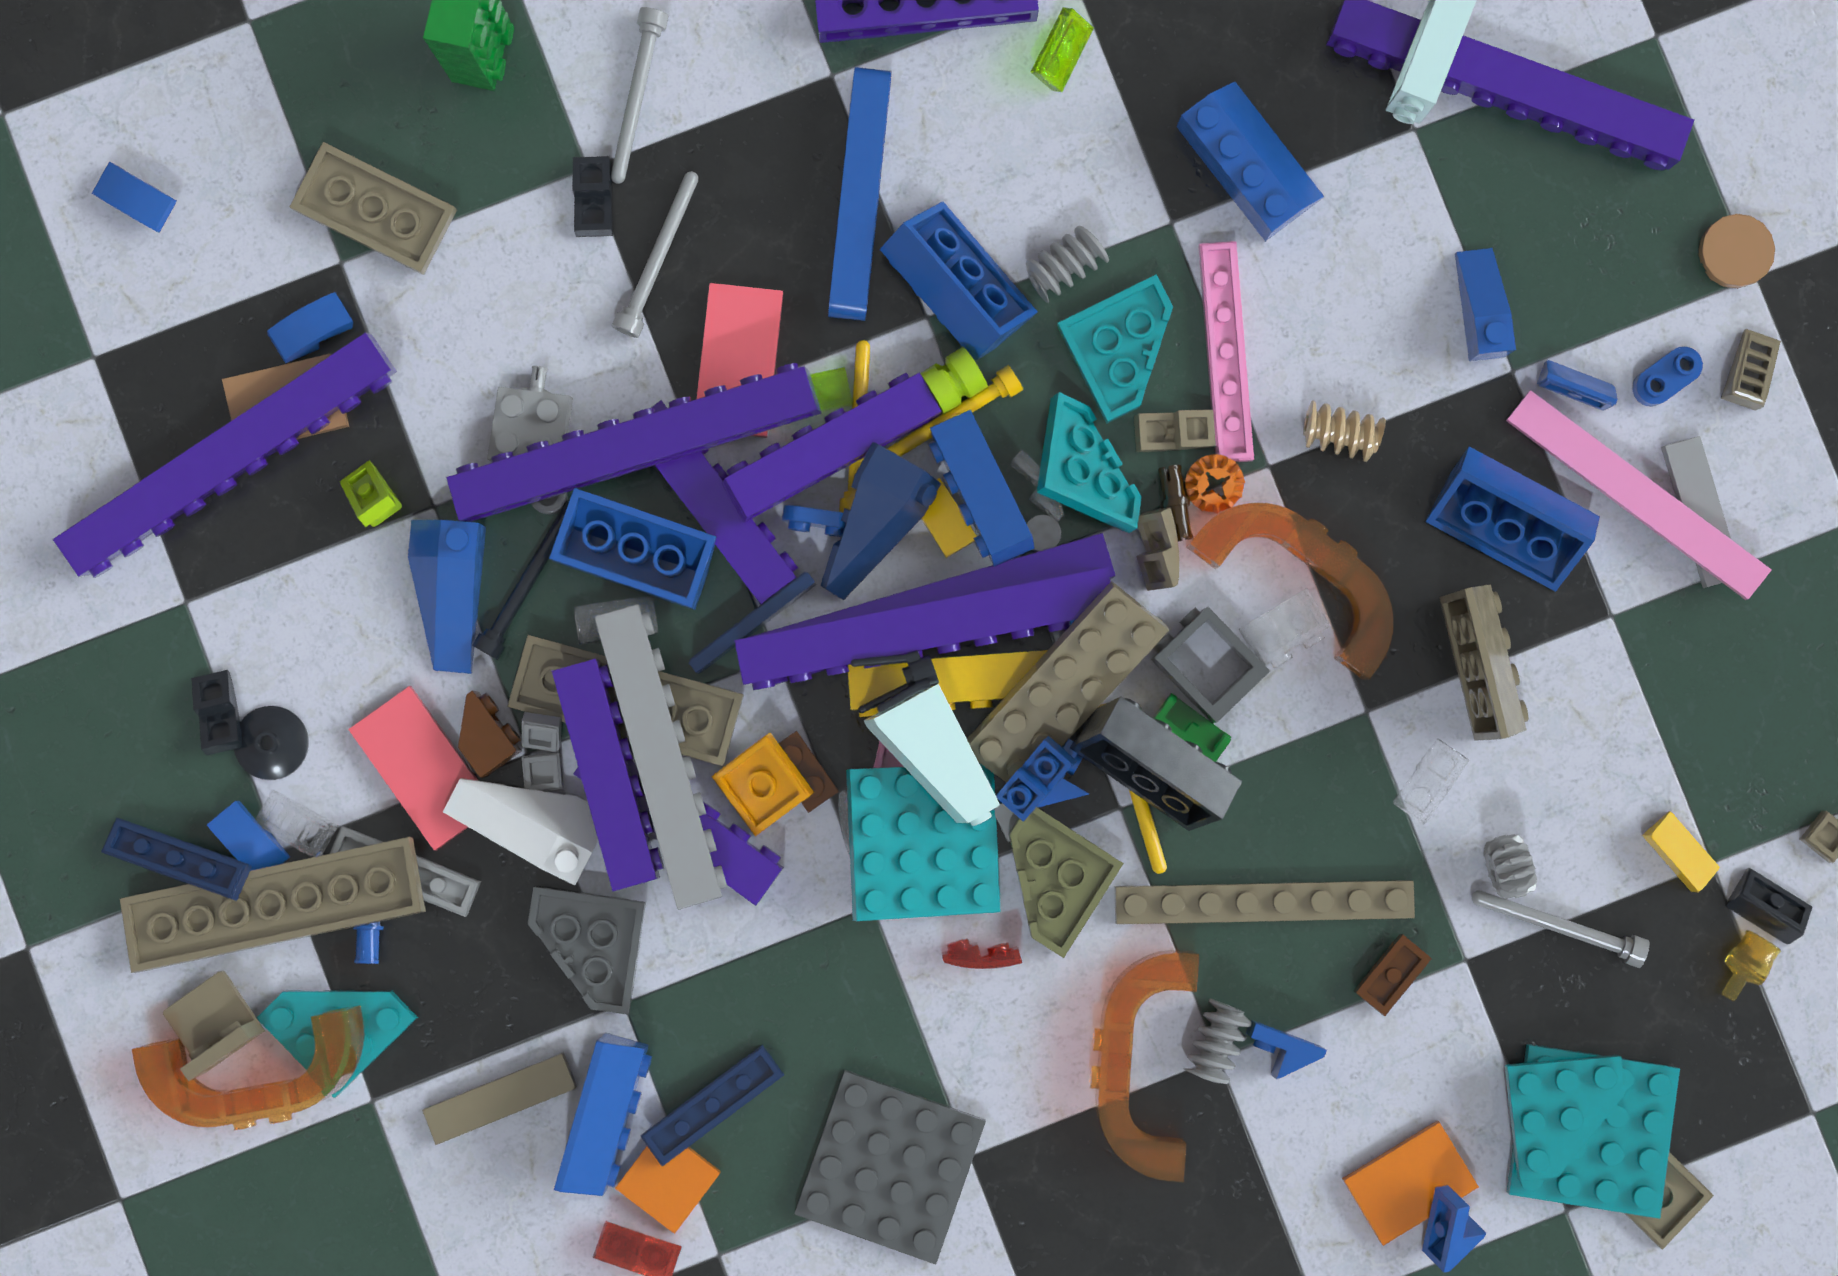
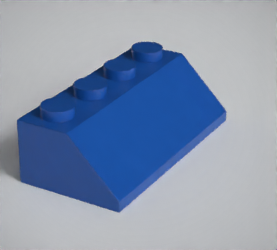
[1177,82,1324,242]
[880,201,1038,361]
[1425,447,1600,592]
[549,488,717,610]
[554,1033,652,1196]

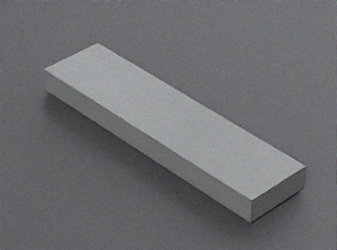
[1661,436,1731,588]
[330,826,481,917]

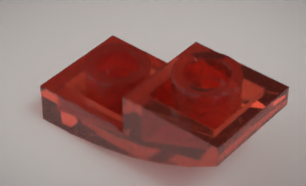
[941,938,1022,969]
[593,1220,682,1276]

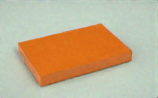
[1342,1121,1479,1246]

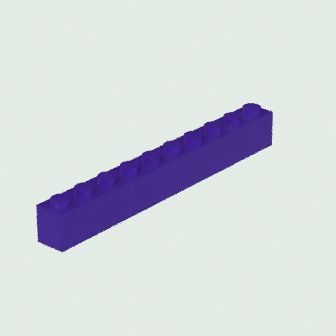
[1326,0,1694,170]
[52,332,397,578]
[446,363,822,522]
[747,533,1116,685]
[734,567,1110,691]

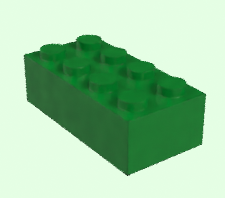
[423,0,514,91]

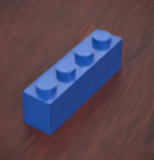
[928,410,1035,567]

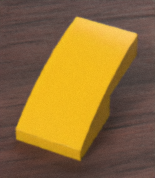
[921,478,977,559]

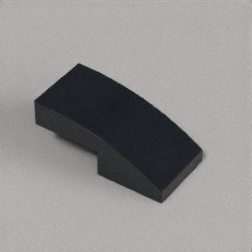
[572,156,613,237]
[191,670,243,756]

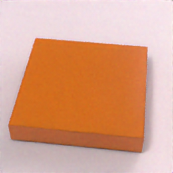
[615,1146,721,1234]

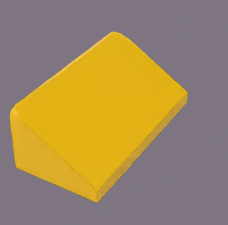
[1642,811,1720,893]

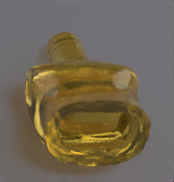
[1721,930,1781,1002]

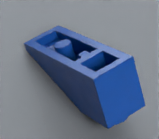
[1455,248,1516,362]

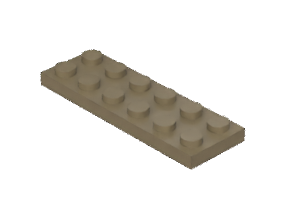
[967,581,1169,783]
[507,635,744,766]

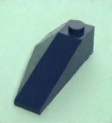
[820,442,941,600]

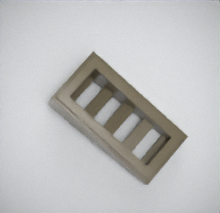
[1721,329,1781,411]

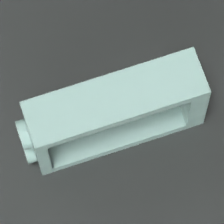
[1386,0,1477,124]

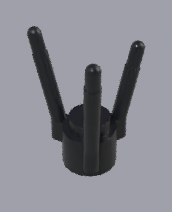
[851,650,939,713]

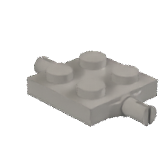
[487,366,573,461]

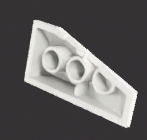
[443,778,598,885]

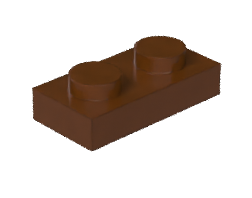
[779,731,839,813]
[1354,934,1432,1016]

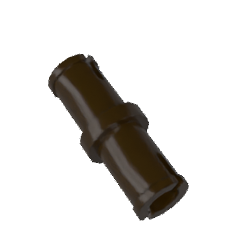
[1158,465,1193,542]

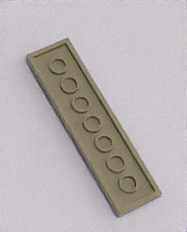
[120,837,426,973]

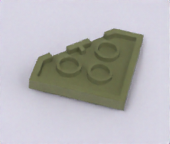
[1009,807,1124,958]

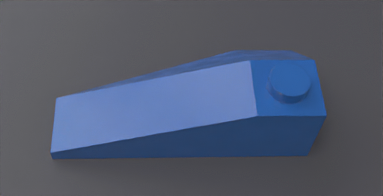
[408,520,486,674]

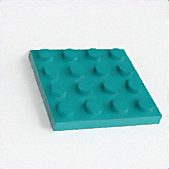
[846,764,1001,921]
[1507,1044,1680,1219]

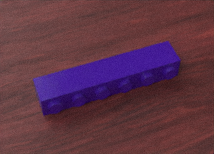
[722,372,941,523]
[651,400,798,604]
[552,659,664,892]
[573,759,784,906]

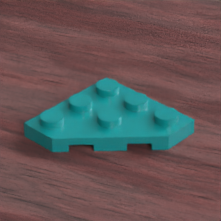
[1057,274,1173,424]
[1037,392,1142,533]
[256,990,418,1098]
[1505,1055,1626,1181]

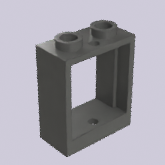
[1151,607,1270,723]

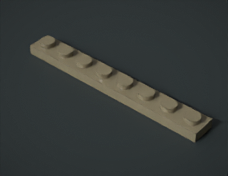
[1114,880,1415,924]

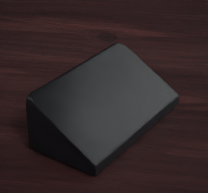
[1726,867,1813,944]

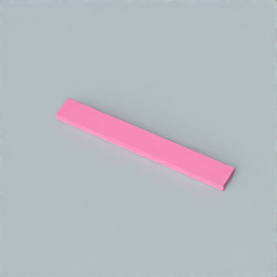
[1506,390,1772,600]

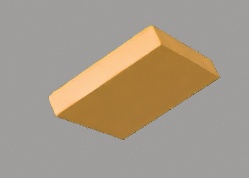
[711,732,815,836]

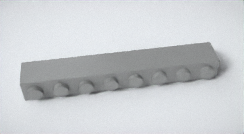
[595,604,727,910]

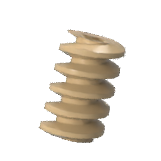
[1303,400,1386,462]

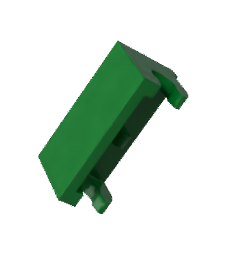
[1152,693,1231,762]

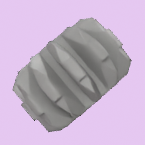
[1483,834,1537,899]

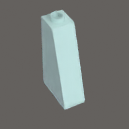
[864,684,1000,826]

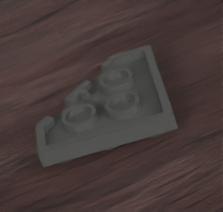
[528,886,646,1015]

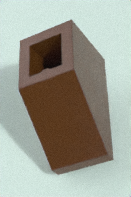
[458,690,522,778]

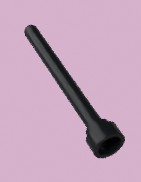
[472,499,570,660]

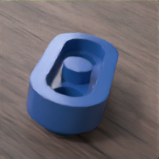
[1632,346,1703,407]
[782,505,846,538]

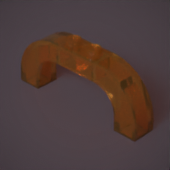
[1186,503,1393,680]
[1090,950,1199,1182]
[132,1005,364,1130]

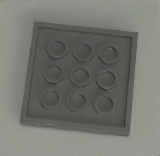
[794,1070,986,1265]

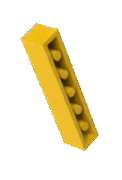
[848,650,1048,717]

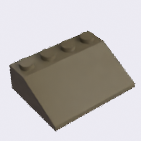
[1439,585,1529,741]

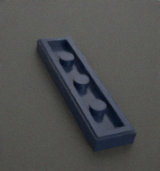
[688,572,817,674]
[101,818,252,901]
[640,1045,784,1166]

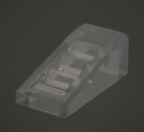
[255,790,339,858]

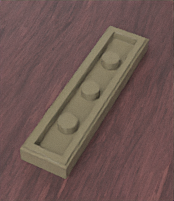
[422,1052,577,1145]

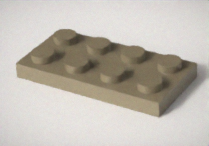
[289,142,457,275]

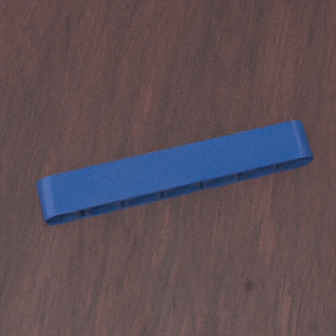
[828,67,892,321]

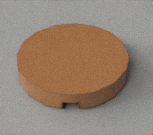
[1698,214,1776,289]

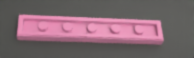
[1198,241,1254,462]

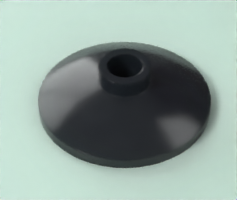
[234,706,309,780]

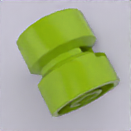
[920,347,988,415]

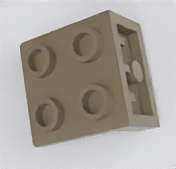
[163,971,265,1081]

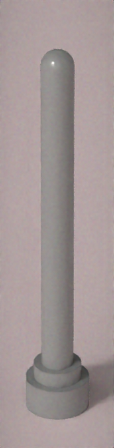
[611,7,669,184]
[611,171,698,338]
[1472,890,1650,968]

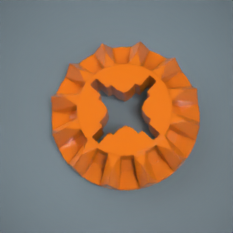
[1185,454,1245,514]

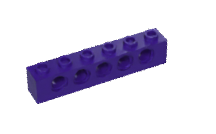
[815,0,1039,43]

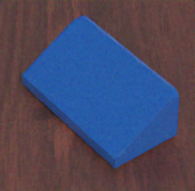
[1537,360,1618,411]

